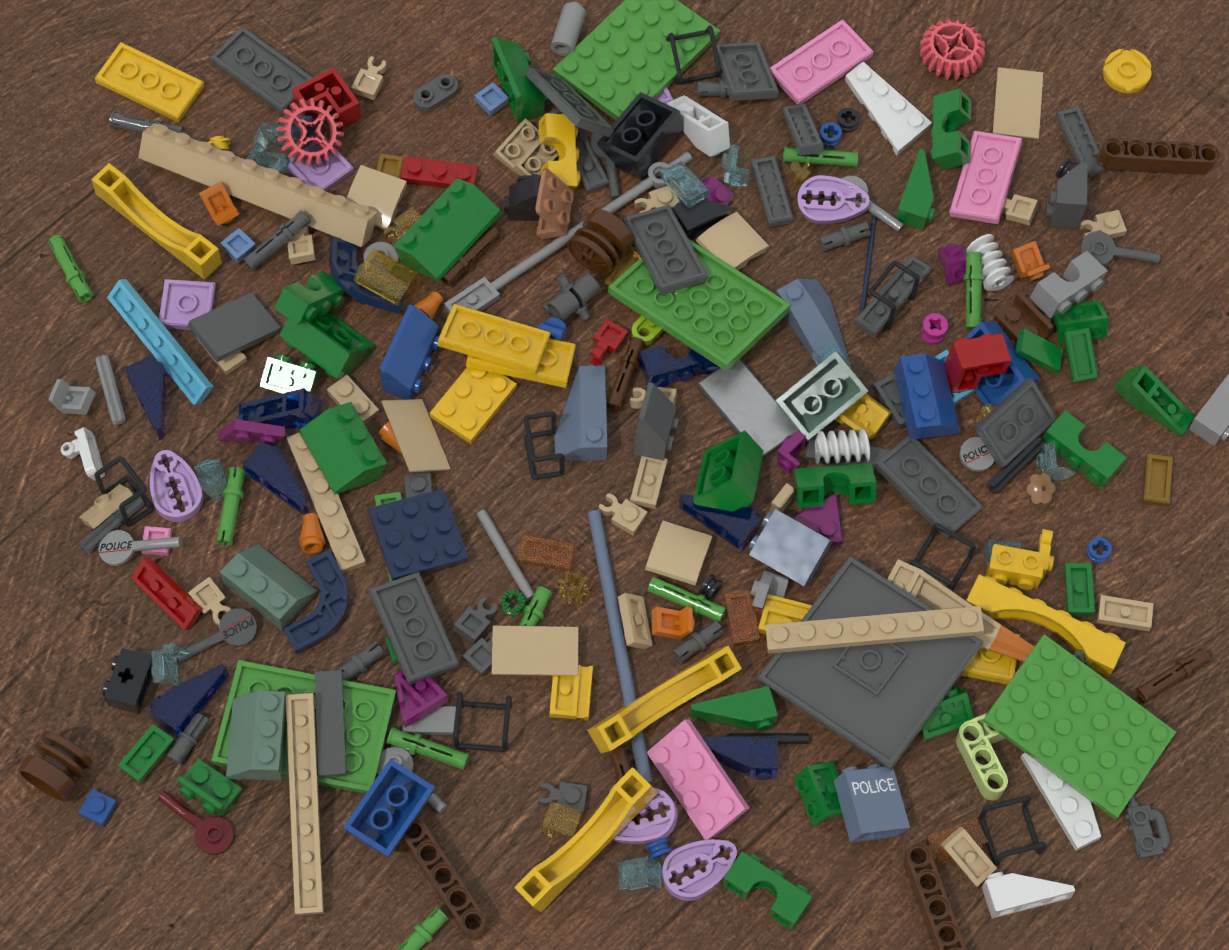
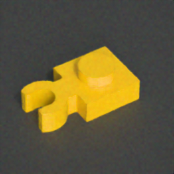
[1037,529,1054,579]

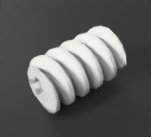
[966,234,1014,291]
[815,429,870,464]

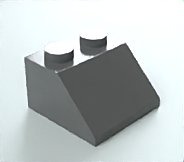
[1045,161,1088,230]
[633,382,679,461]

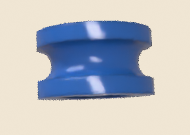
[819,122,842,147]
[1086,537,1112,564]
[645,838,673,860]

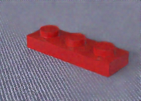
[400,156,478,188]
[131,557,203,630]

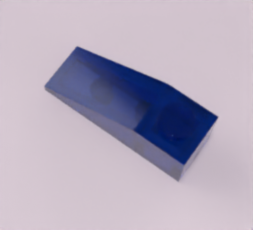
[124,355,168,440]
[239,388,321,429]
[242,440,309,515]
[679,494,762,552]
[149,664,229,738]
[702,737,778,781]

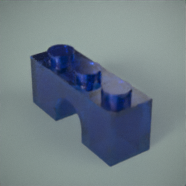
[639,345,720,388]

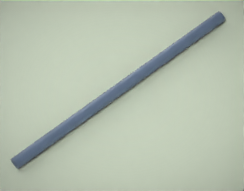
[588,510,653,785]

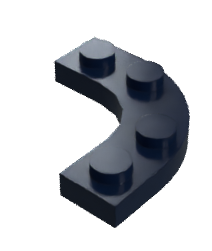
[329,236,403,314]
[283,550,348,654]

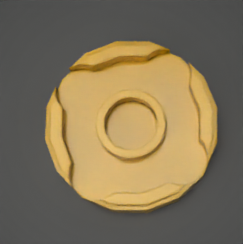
[1103,49,1152,94]

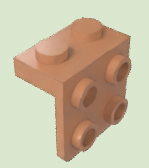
[535,169,574,240]

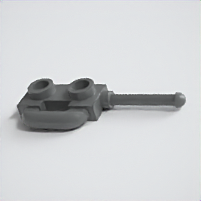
[1124,795,1171,860]

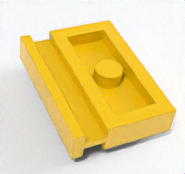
[758,594,812,634]
[549,665,593,720]

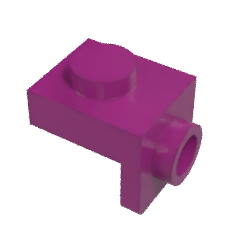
[690,175,734,205]
[938,244,966,284]
[777,430,806,476]

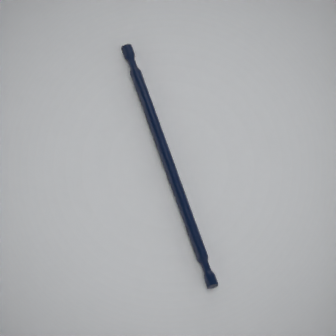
[860,216,877,314]

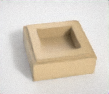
[770,483,794,513]

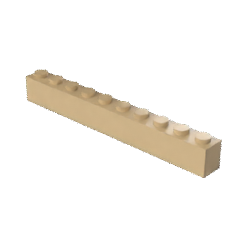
[138,123,377,247]

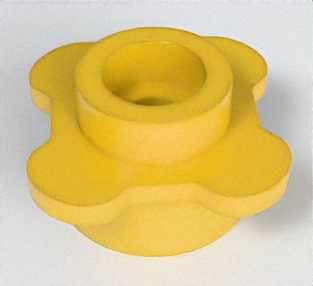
[208,136,231,151]

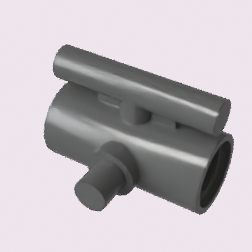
[543,273,600,321]

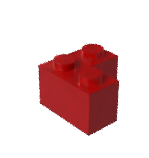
[292,67,361,129]
[944,334,1011,393]

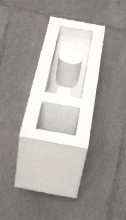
[666,95,730,157]
[982,872,1075,919]

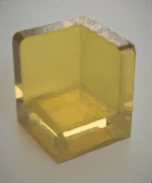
[542,801,582,838]

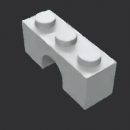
[1030,251,1108,318]

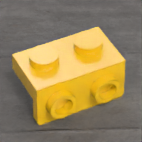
[834,394,892,439]
[986,544,1045,590]

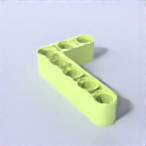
[956,713,1008,801]

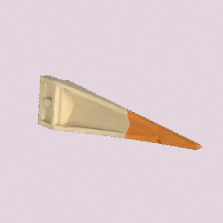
[887,559,1034,662]

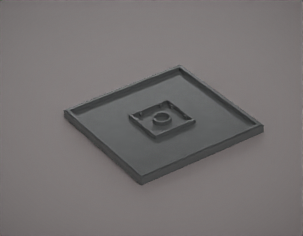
[757,556,984,770]

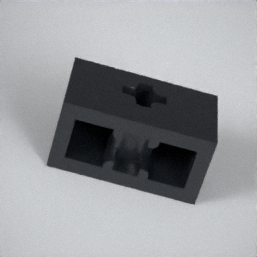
[102,648,156,714]

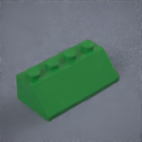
[393,178,502,282]

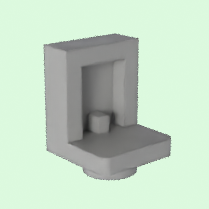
[49,379,96,415]
[750,570,789,608]

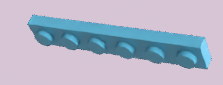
[107,279,214,406]

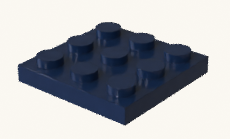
[368,488,469,581]

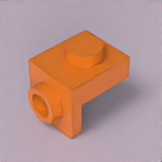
[199,182,239,226]
[1010,241,1051,280]
[652,606,695,640]

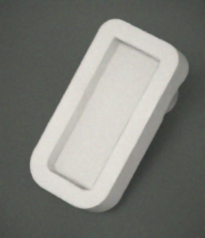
[61,427,105,481]

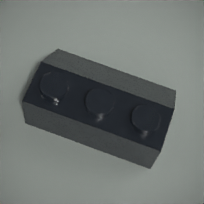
[597,92,684,180]

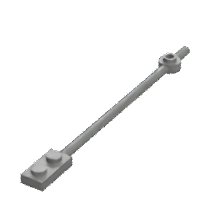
[444,152,692,313]

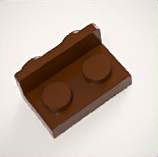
[994,292,1054,343]

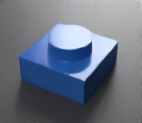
[78,789,117,827]

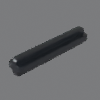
[986,437,1046,494]

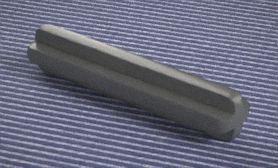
[79,493,144,554]

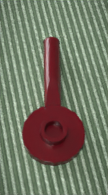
[158,791,234,855]

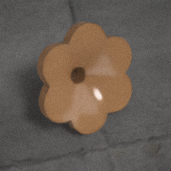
[1027,473,1056,504]

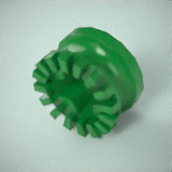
[501,590,525,617]

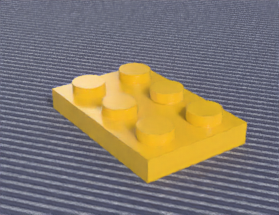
[430,367,517,444]

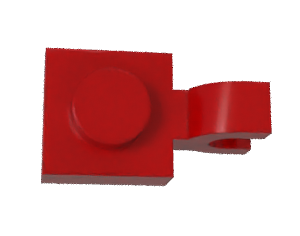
[590,319,628,366]

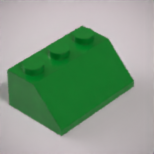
[492,37,548,124]
[279,311,376,379]
[299,402,387,495]
[693,430,764,512]

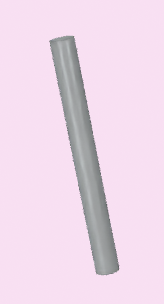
[477,510,535,601]

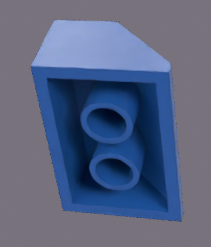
[380,304,440,400]
[965,321,1040,412]
[894,354,960,439]
[343,758,436,858]

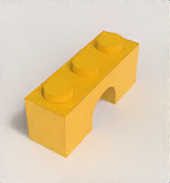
[539,113,580,191]

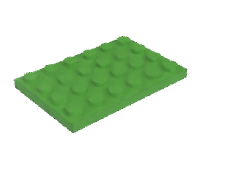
[553,0,720,120]
[608,239,791,371]
[982,634,1176,819]
[211,660,397,794]

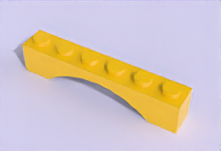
[91,163,222,280]
[966,574,1126,678]
[587,646,742,753]
[514,767,658,912]

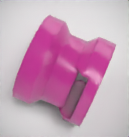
[920,313,948,345]

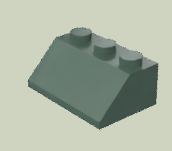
[776,351,869,441]
[220,544,318,631]
[226,691,287,780]

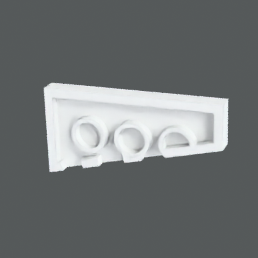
[845,62,932,156]
[1020,753,1101,851]

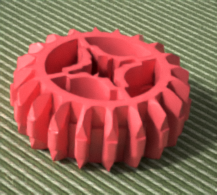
[920,18,985,81]
[276,98,344,166]

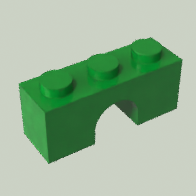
[931,88,971,170]
[274,271,345,325]
[1043,410,1127,489]
[793,463,876,508]
[722,852,812,931]

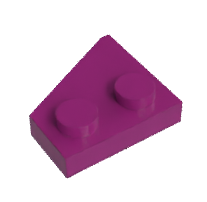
[218,419,285,445]
[793,495,842,546]
[394,671,448,728]

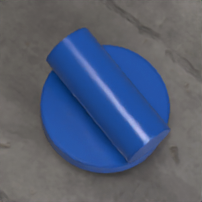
[538,317,567,341]

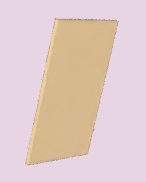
[993,67,1044,140]
[382,399,451,472]
[492,625,578,676]

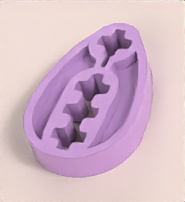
[798,175,870,224]
[150,450,203,522]
[613,788,678,844]
[662,839,737,901]

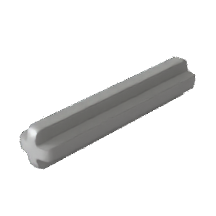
[95,355,126,425]

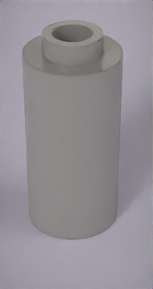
[550,2,586,56]

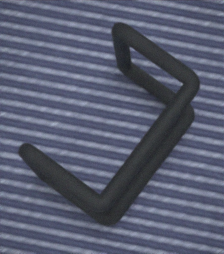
[666,25,721,84]
[869,261,920,330]
[523,411,565,480]
[94,456,154,527]
[909,523,976,591]
[453,692,512,752]
[979,796,1047,866]

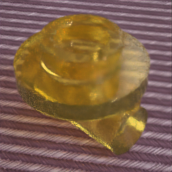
[790,162,811,184]

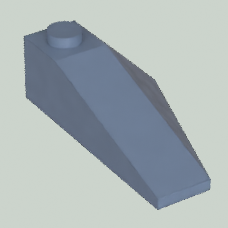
[776,279,852,368]
[555,366,607,461]

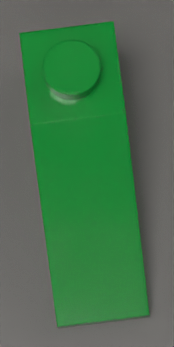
[896,149,935,230]
[1114,365,1195,436]
[690,686,778,731]

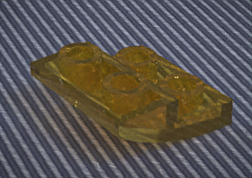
[353,248,418,306]

